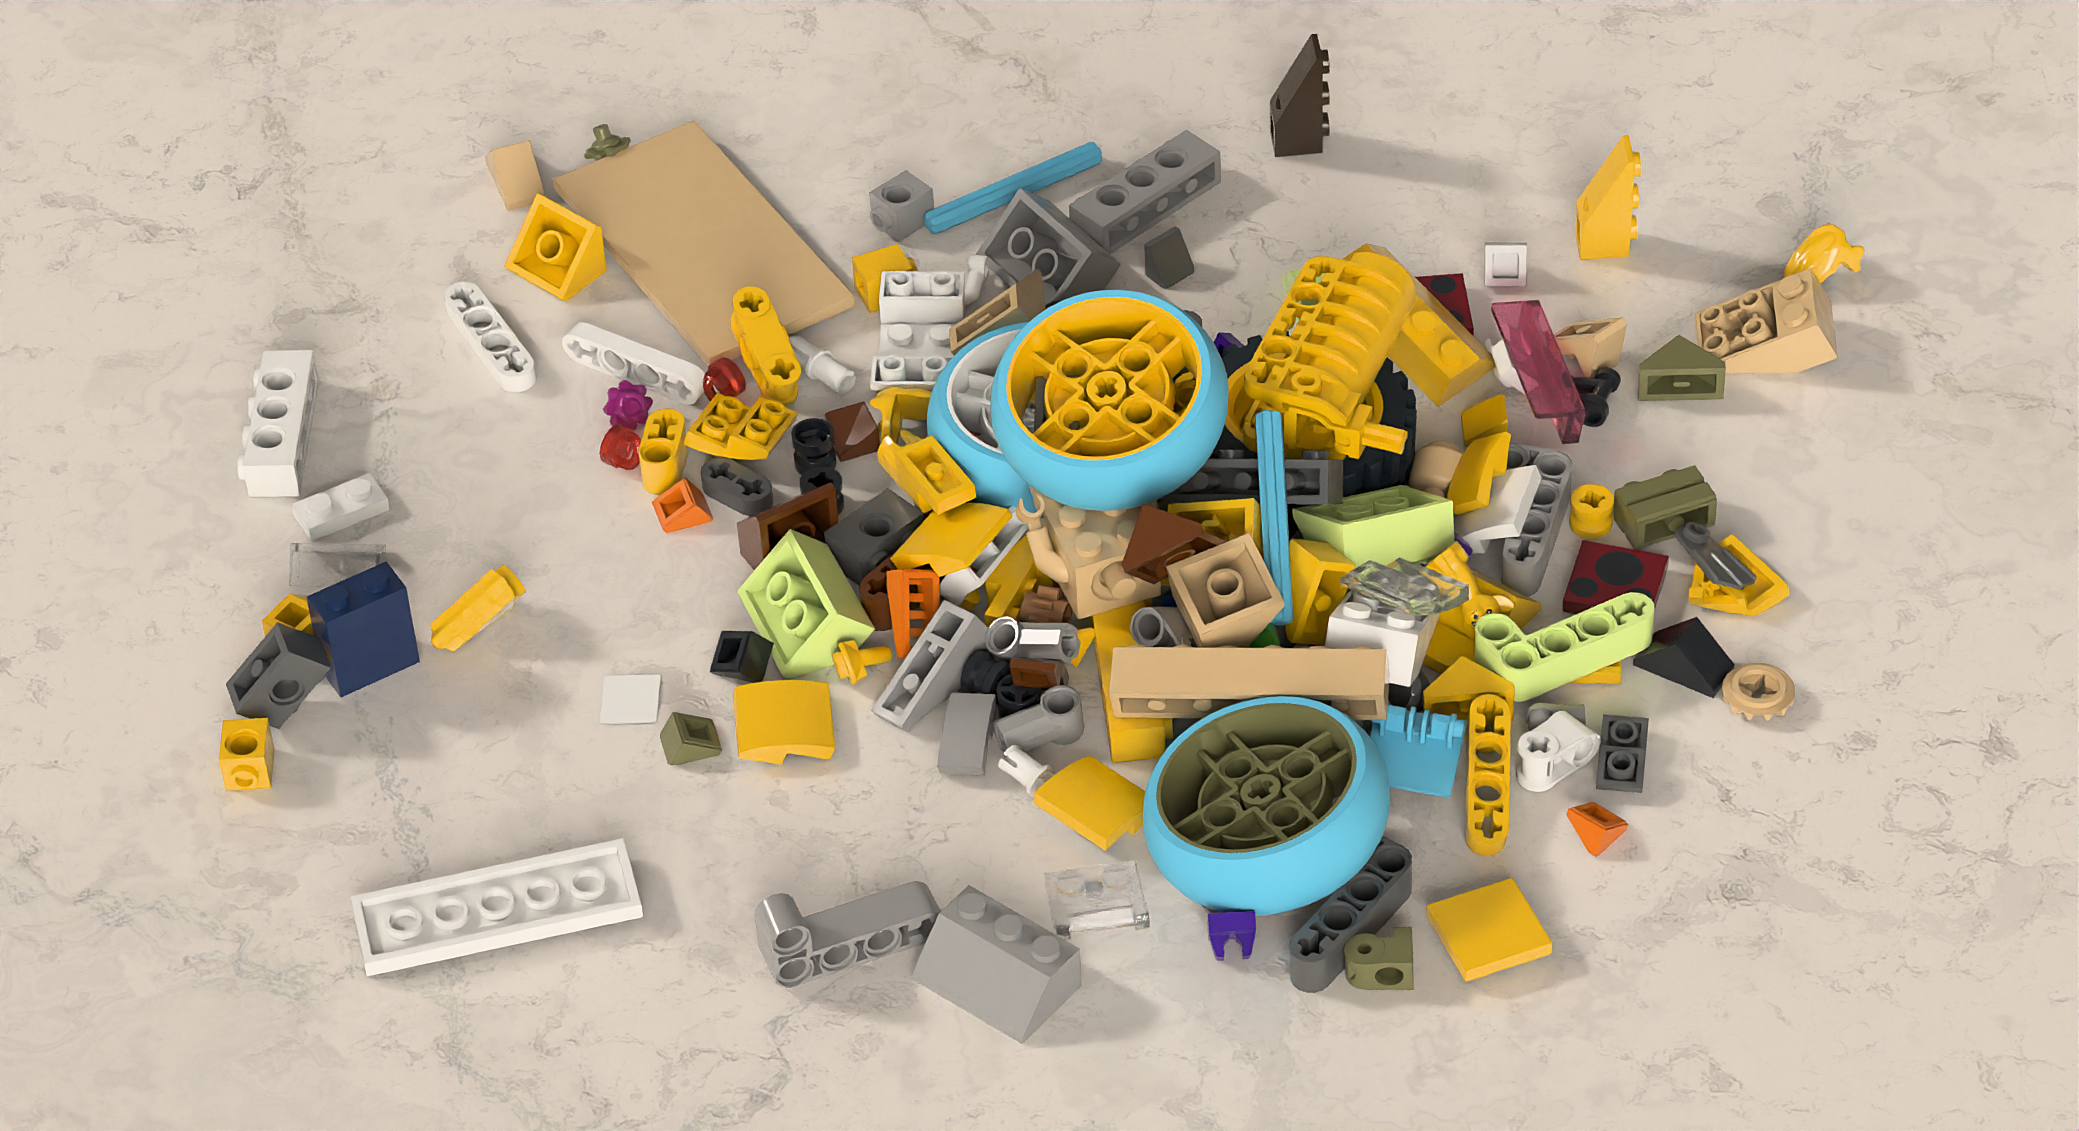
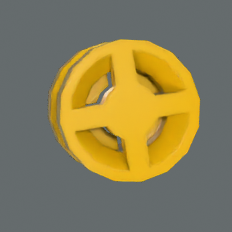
[1569,484,1614,539]

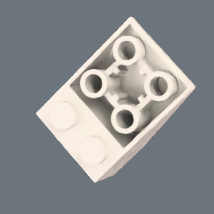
[1325,578,1444,687]

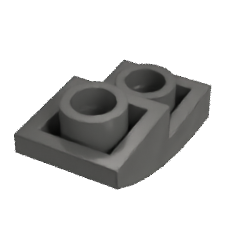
[1596,714,1649,793]

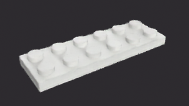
[350,838,643,976]

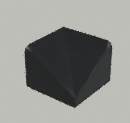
[710,631,774,683]

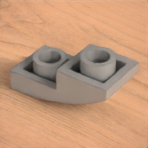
[937,693,997,775]

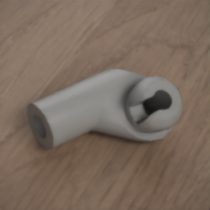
[1525,703,1586,731]

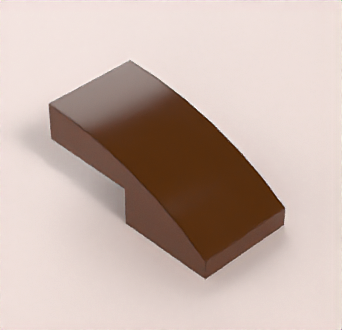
[1010,656,1069,690]

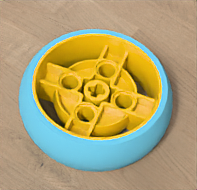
[990,290,1229,511]

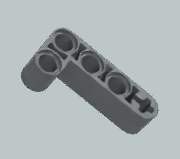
[1290,836,1412,993]

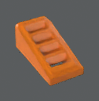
[886,569,940,659]

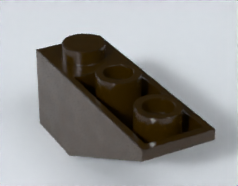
[1270,34,1330,157]

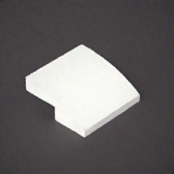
[1454,465,1542,554]

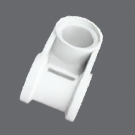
[1516,711,1601,792]

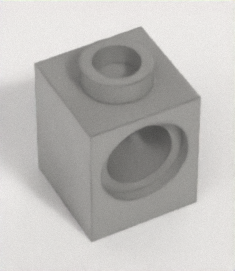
[869,170,934,242]

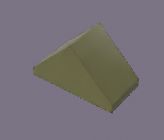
[1638,335,1726,401]

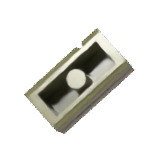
[1613,465,1717,550]

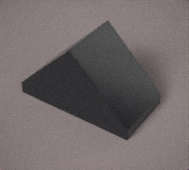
[1633,617,1735,698]

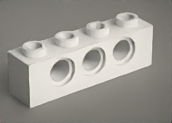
[237,350,319,497]

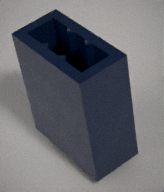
[306,561,420,698]

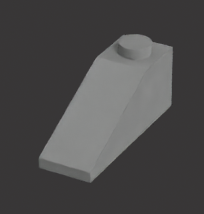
[871,600,991,730]

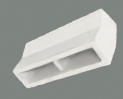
[940,506,1029,607]

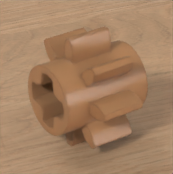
[1020,584,1073,623]

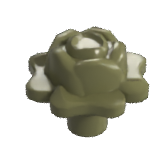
[584,124,631,161]

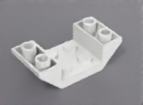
[870,271,965,393]

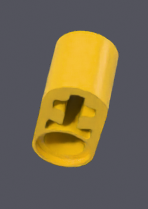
[638,408,688,495]

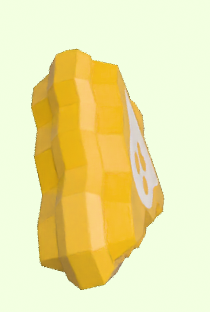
[430,564,526,652]

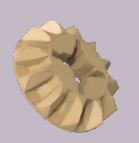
[1722,663,1795,722]

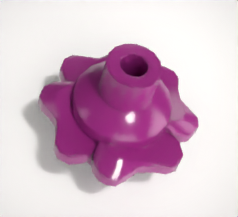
[603,380,653,431]

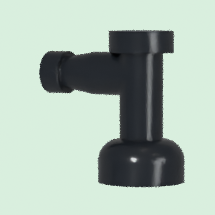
[1560,367,1621,427]

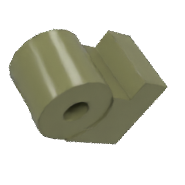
[1344,927,1414,990]

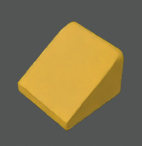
[1461,394,1508,446]

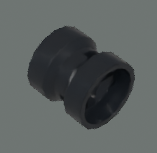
[791,418,837,475]

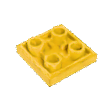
[1426,878,1552,982]

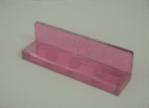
[1491,300,1586,444]

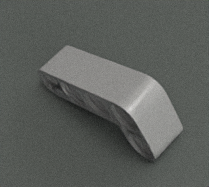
[1501,443,1572,596]
[755,881,941,988]

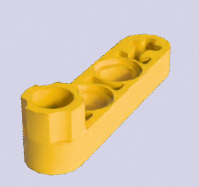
[1464,694,1511,856]

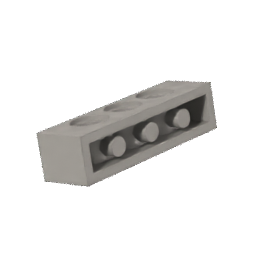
[1069,130,1221,254]

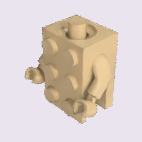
[1015,485,1161,619]

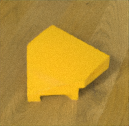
[1688,534,1790,616]

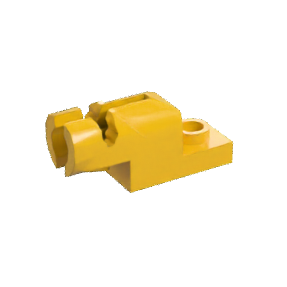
[877,430,976,515]

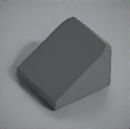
[1144,226,1194,289]

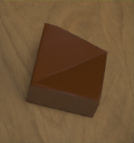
[825,401,880,462]

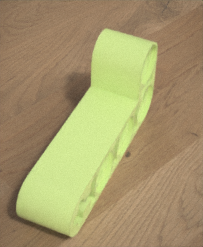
[1474,592,1654,702]

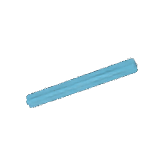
[924,142,1102,234]
[1255,410,1294,626]

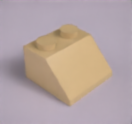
[1166,533,1285,648]

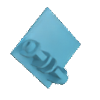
[1370,702,1467,798]

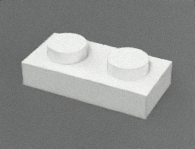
[292,473,390,542]

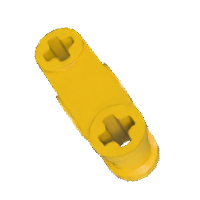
[730,286,801,407]

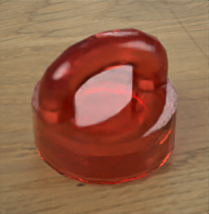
[703,357,746,401]
[599,423,641,470]

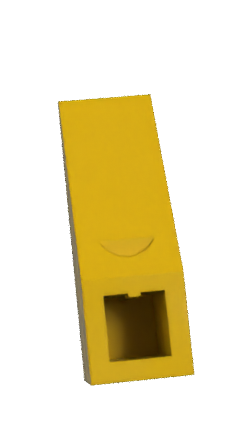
[1575,135,1641,260]

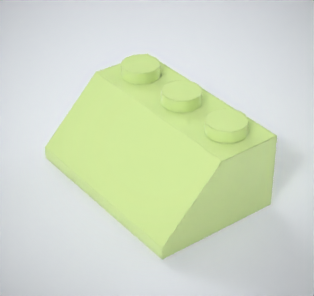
[1293,485,1455,581]
[737,529,875,679]

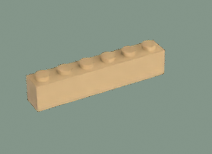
[1109,644,1390,720]

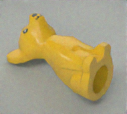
[1422,541,1515,640]

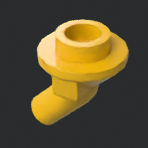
[832,640,892,685]

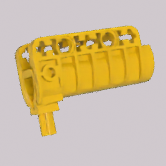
[1243,252,1416,460]

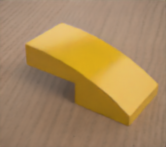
[1447,431,1511,515]

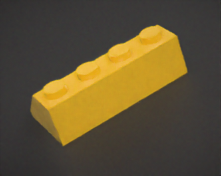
[1342,243,1496,407]

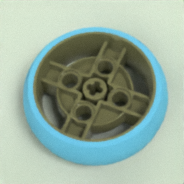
[1143,696,1390,916]

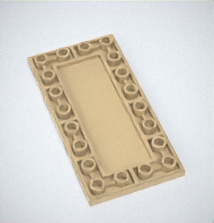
[553,120,855,369]

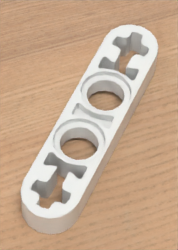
[444,282,537,392]
[562,322,709,405]

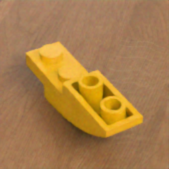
[985,535,1059,627]

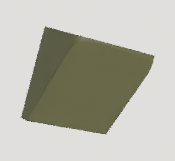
[660,712,722,765]

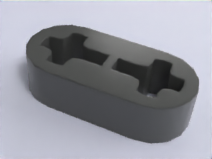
[701,457,773,516]

